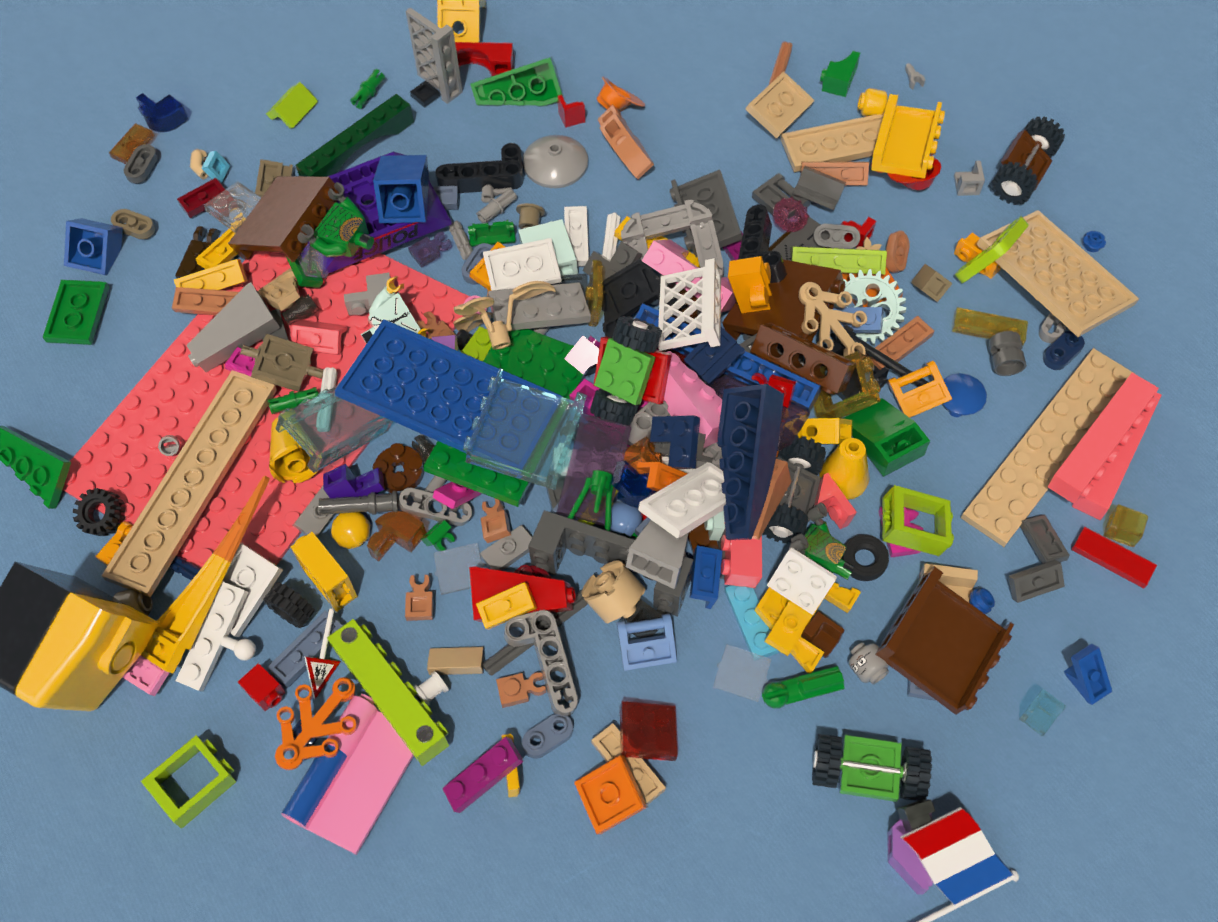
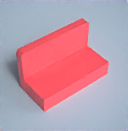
[292,320,347,354]

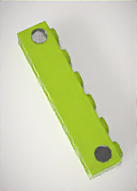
[327,619,449,766]

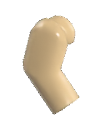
[190,149,208,179]

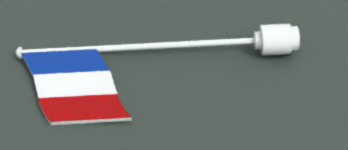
[900,808,1019,922]

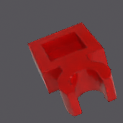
[751,373,796,408]

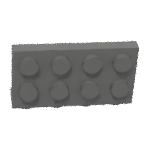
[669,169,742,257]

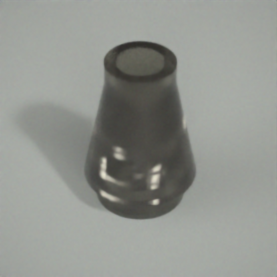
[282,294,319,325]

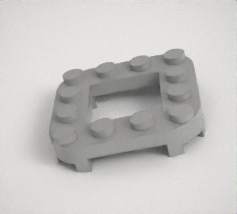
[621,200,724,305]

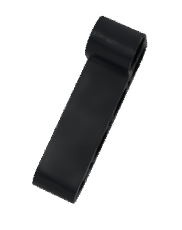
[435,143,523,193]
[738,204,787,283]

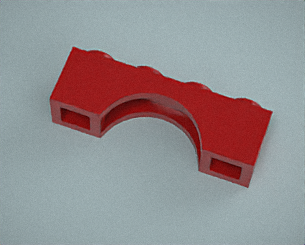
[455,42,514,76]

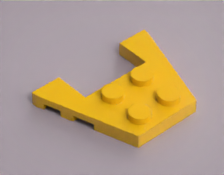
[754,583,861,673]

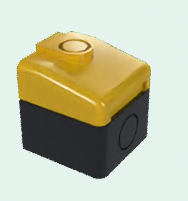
[0,561,159,711]

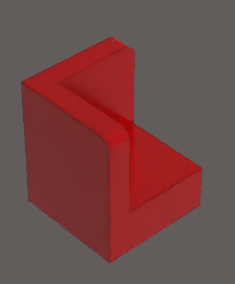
[557,94,585,128]
[841,217,876,247]

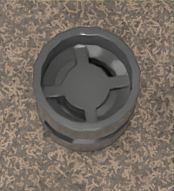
[988,331,1027,376]

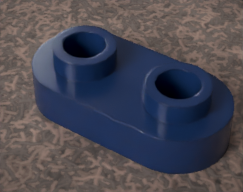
[1043,331,1085,370]

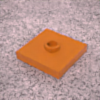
[574,755,647,834]

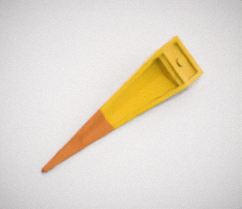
[141,476,270,674]

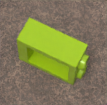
[882,485,954,556]
[141,735,236,829]

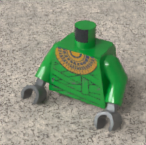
[297,182,374,257]
[790,503,855,580]

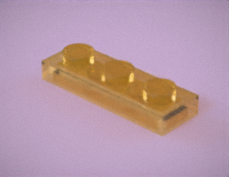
[952,307,1028,346]

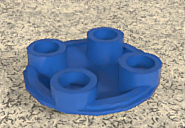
[943,373,987,417]

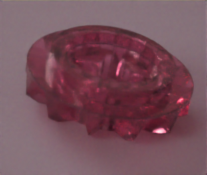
[773,196,809,232]

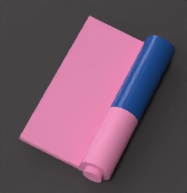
[281,694,426,855]

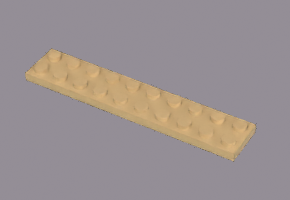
[961,348,1135,547]
[101,370,277,597]

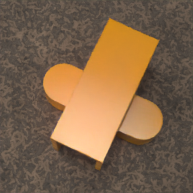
[728,256,772,313]

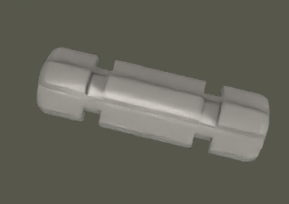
[449,221,473,260]

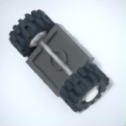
[762,435,826,544]

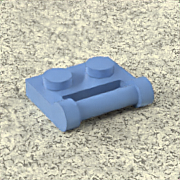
[617,614,677,671]

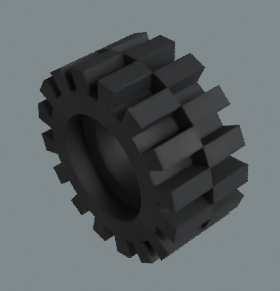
[73,488,126,536]
[263,582,315,628]

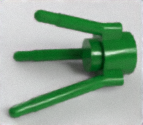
[568,470,614,532]

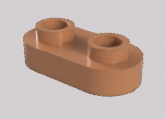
[886,230,910,273]

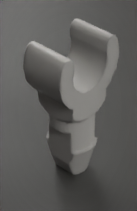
[905,63,925,90]

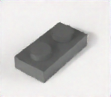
[1009,560,1065,603]

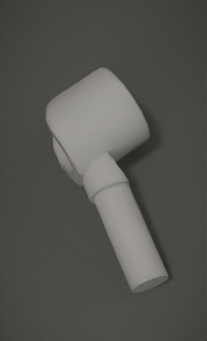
[481,185,512,203]

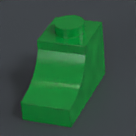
[820,51,860,97]

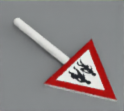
[304,608,340,699]

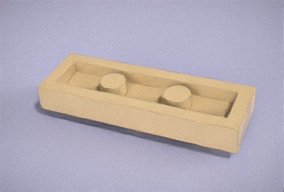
[591,723,666,805]

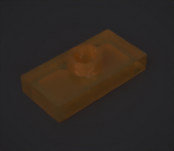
[109,123,155,164]

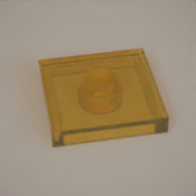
[585,260,603,326]

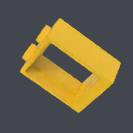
[290,532,358,612]

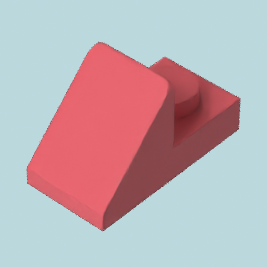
[814,473,857,529]

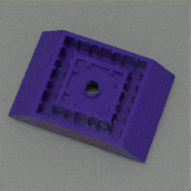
[309,152,452,275]

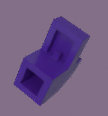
[323,464,384,498]

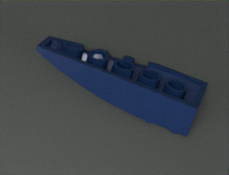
[717,384,784,540]

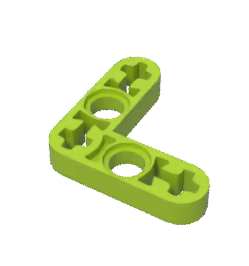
[954,216,1029,283]

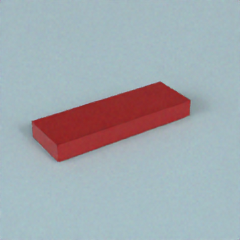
[1071,526,1157,589]

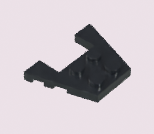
[600,258,688,338]

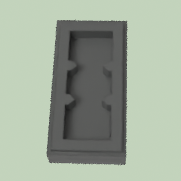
[1020,515,1070,564]

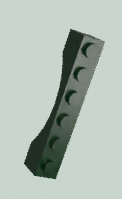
[295,93,414,177]

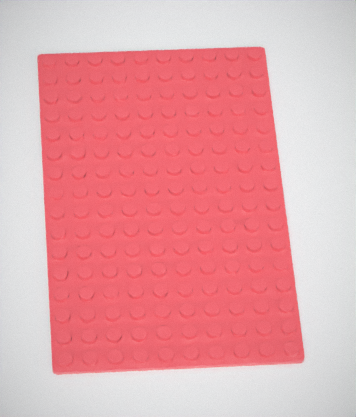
[62,242,470,568]

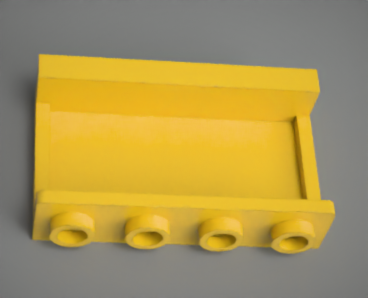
[871,94,945,178]

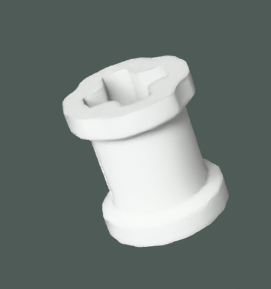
[413,671,449,706]

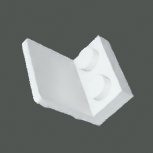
[767,548,837,615]

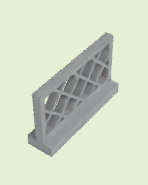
[406,8,463,104]

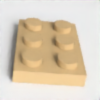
[745,72,815,139]

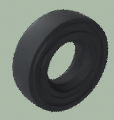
[841,535,889,581]

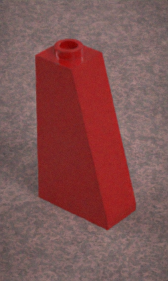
[469,567,576,622]

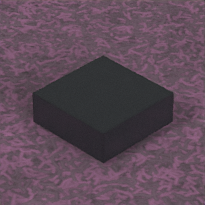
[410,80,440,108]

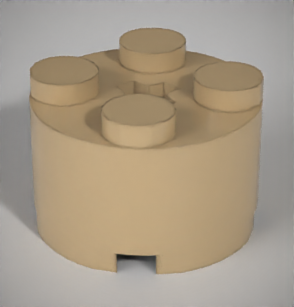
[582,560,646,623]

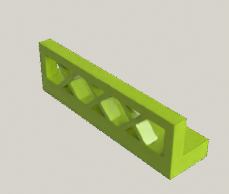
[790,246,887,274]

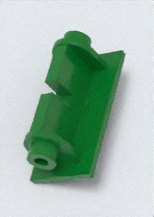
[468,220,515,247]

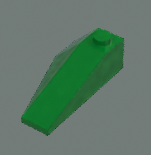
[470,57,564,106]

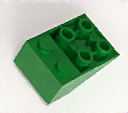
[842,398,930,477]

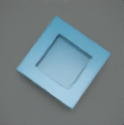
[201,151,230,182]

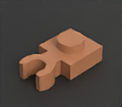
[416,312,455,338]
[481,499,511,543]
[405,575,434,621]
[496,673,546,708]

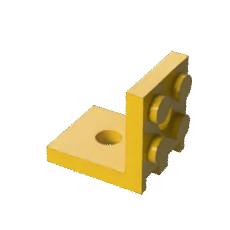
[437,0,486,42]

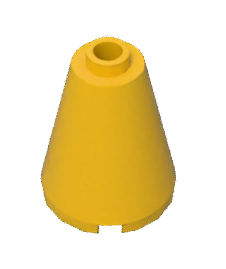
[269,415,321,483]
[819,438,870,500]

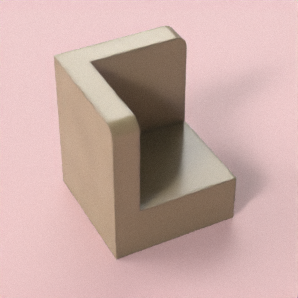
[911,264,953,302]

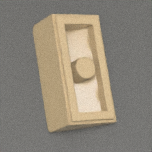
[427,647,483,675]

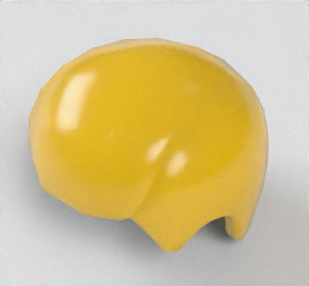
[331,512,371,549]

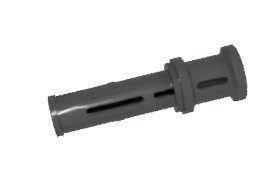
[319,491,398,515]

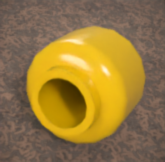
[857,88,888,117]

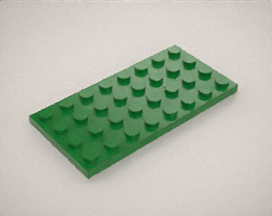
[424,329,585,507]

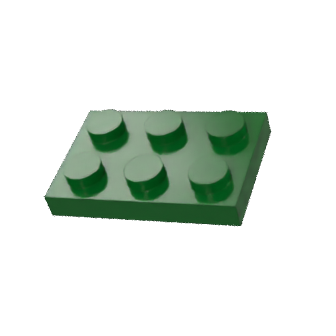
[42,280,109,345]

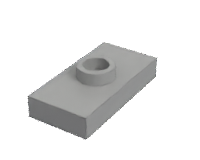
[292,486,334,537]
[480,525,532,571]

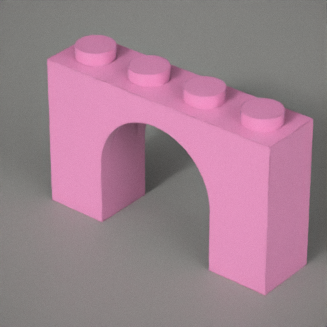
[642,239,737,312]

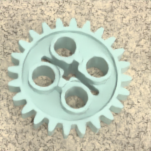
[834,269,906,346]

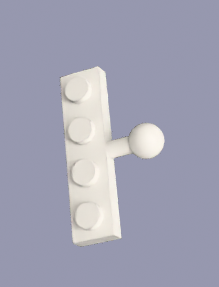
[176,581,256,692]

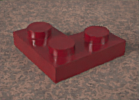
[177,178,240,222]

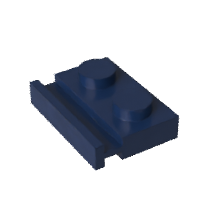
[684,327,745,387]

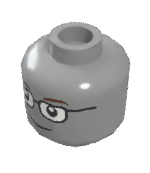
[849,643,889,684]

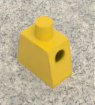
[790,418,852,445]

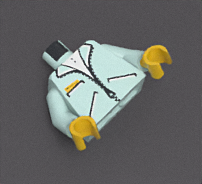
[361,276,432,344]

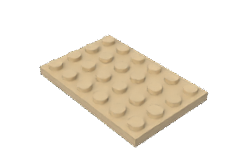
[977,210,1139,337]

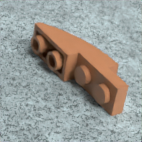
[597,104,654,179]

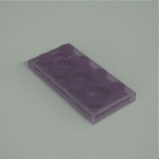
[556,413,631,526]

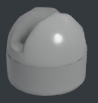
[158,435,180,456]

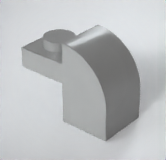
[344,273,391,315]

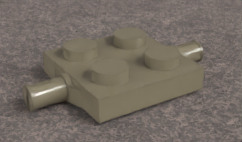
[240,334,324,392]

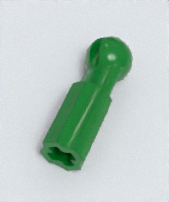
[762,666,845,709]

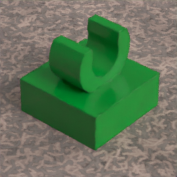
[421,520,455,552]

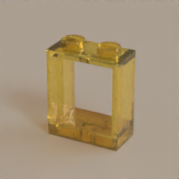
[814,351,881,418]

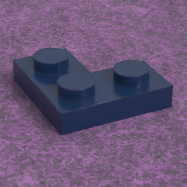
[650,415,700,469]

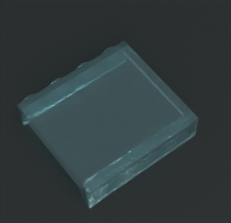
[463,368,587,490]

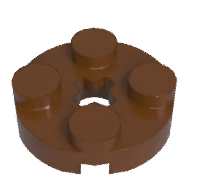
[372,443,424,493]

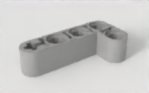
[627,401,722,469]
[504,610,578,716]

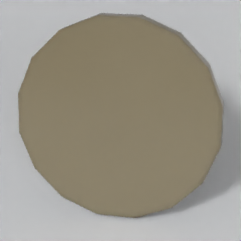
[516,203,545,229]

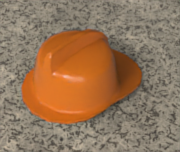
[597,77,645,112]

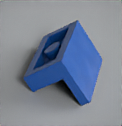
[690,546,723,609]

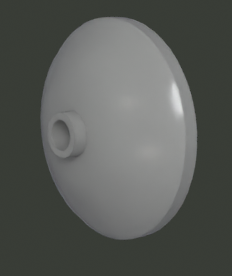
[523,135,588,188]

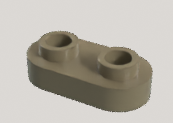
[111,209,155,239]

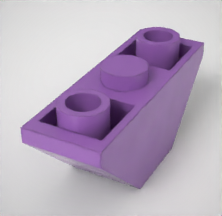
[887,813,933,895]

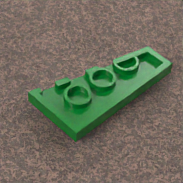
[0,425,71,509]

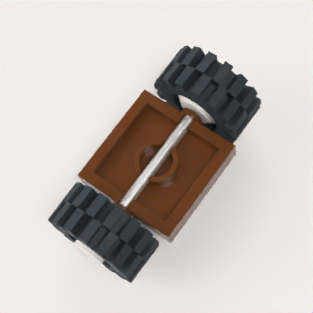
[992,116,1065,205]

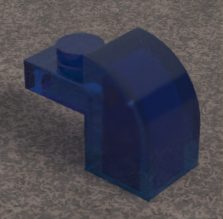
[136,93,189,132]
[611,460,657,508]

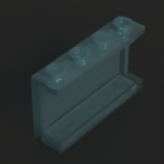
[275,382,393,473]

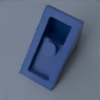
[1064,644,1113,705]

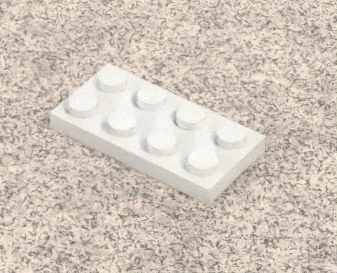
[638,462,726,539]

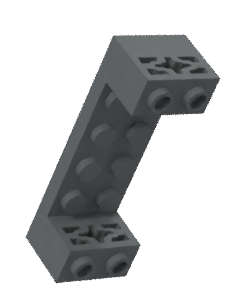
[528,510,693,617]

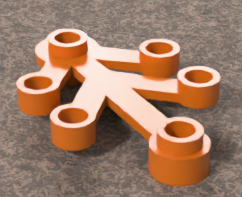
[275,677,357,770]

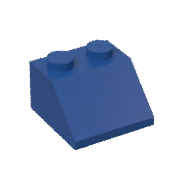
[64,218,123,275]

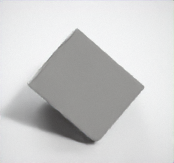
[954,161,985,196]

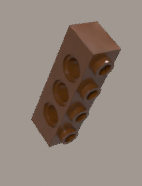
[750,322,857,394]

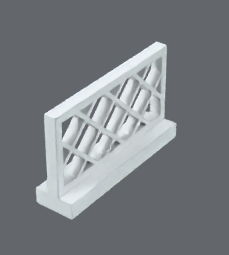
[658,258,721,351]

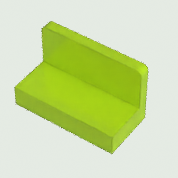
[266,82,317,129]

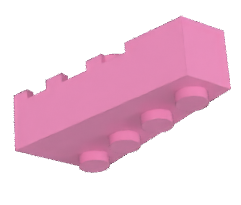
[664,351,722,448]

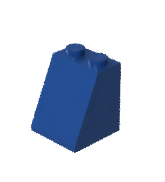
[373,155,429,223]

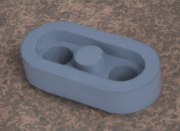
[462,243,493,284]
[522,714,573,759]

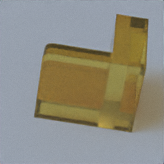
[1103,504,1148,547]

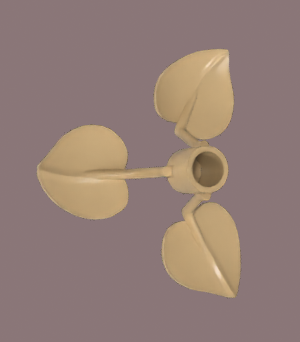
[453,281,556,350]

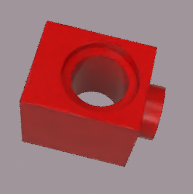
[238,663,286,712]

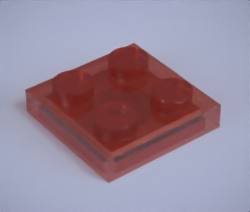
[620,701,678,761]

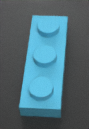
[725,585,779,661]

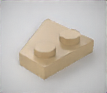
[258,268,300,311]

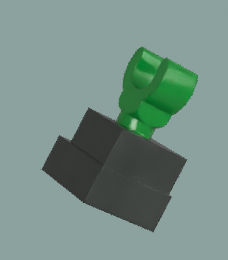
[897,799,935,832]

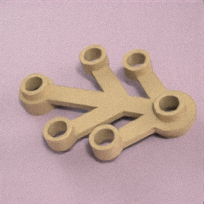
[799,282,867,363]

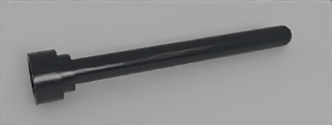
[835,324,929,387]

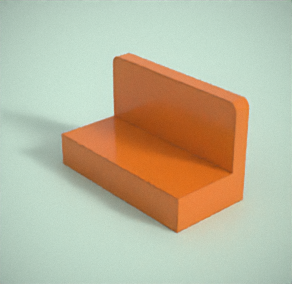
[637,462,687,492]

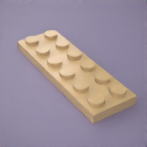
[781,114,884,172]

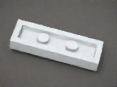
[564,206,589,266]

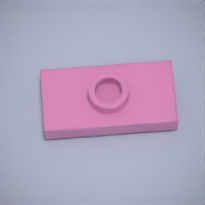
[123,655,170,696]

